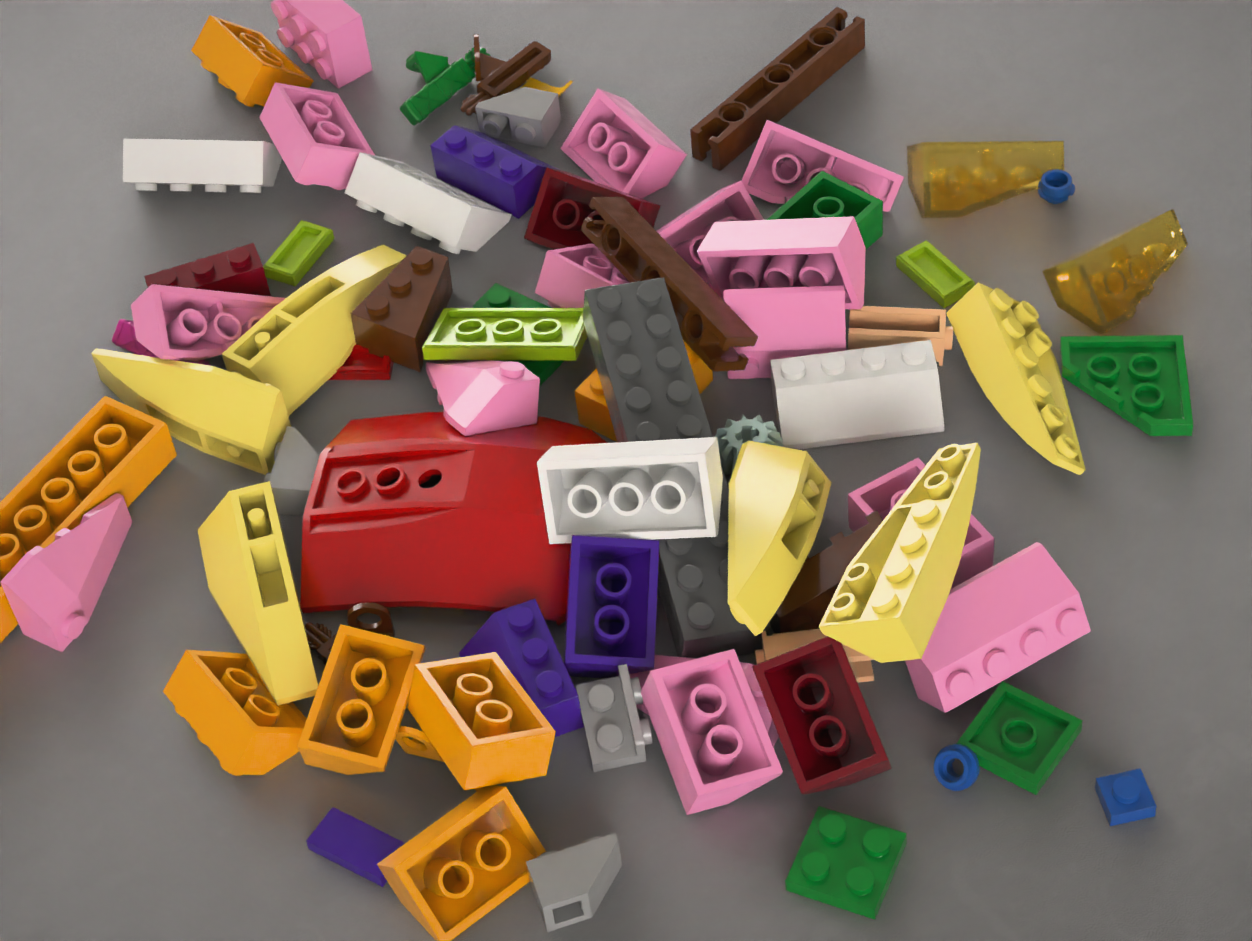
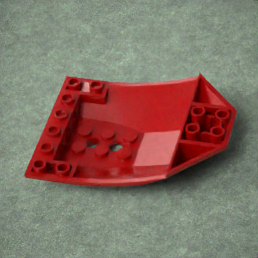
[300,412,607,626]

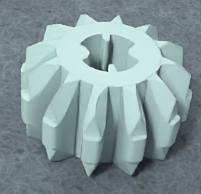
[715,414,783,475]

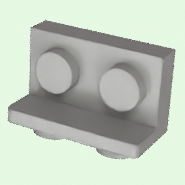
[576,664,653,772]

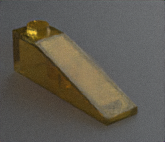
[907,141,1064,218]
[1042,209,1188,334]

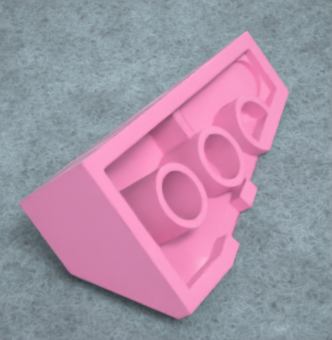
[742,120,905,212]
[131,284,286,362]
[426,360,540,436]
[0,493,132,652]

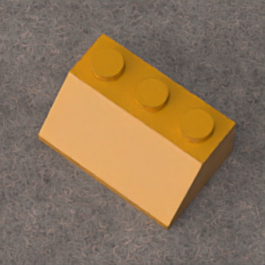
[191,15,314,107]
[297,624,426,775]
[163,649,307,776]
[377,785,546,941]

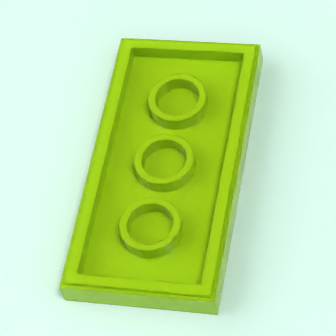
[422,308,588,361]

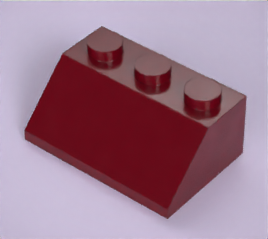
[524,167,661,250]
[144,243,271,296]
[752,636,892,795]

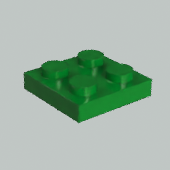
[956,681,1083,795]
[785,806,907,920]

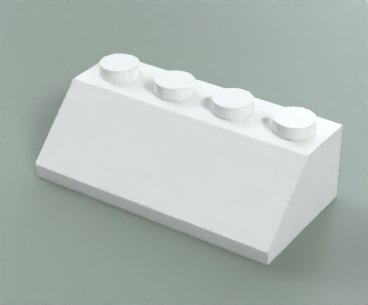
[123,138,282,193]
[345,152,512,254]
[770,340,944,450]
[537,437,723,544]

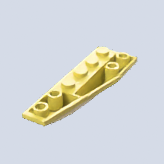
[222,245,407,416]
[946,282,1086,475]
[91,348,291,475]
[728,440,832,636]
[819,443,981,663]
[197,481,319,706]

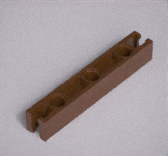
[690,7,865,171]
[580,197,758,372]

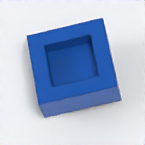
[1095,768,1156,826]

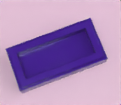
[306,807,405,887]

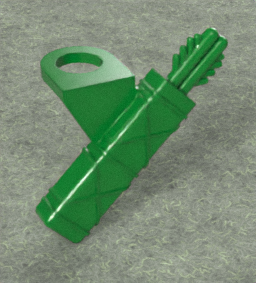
[400,48,490,126]

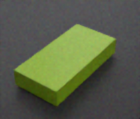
[263,220,335,287]
[896,240,975,308]

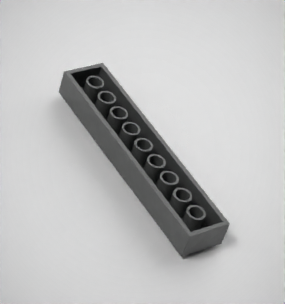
[583,277,770,658]

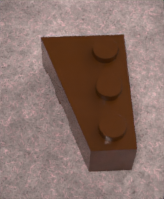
[351,246,453,372]
[769,510,883,634]

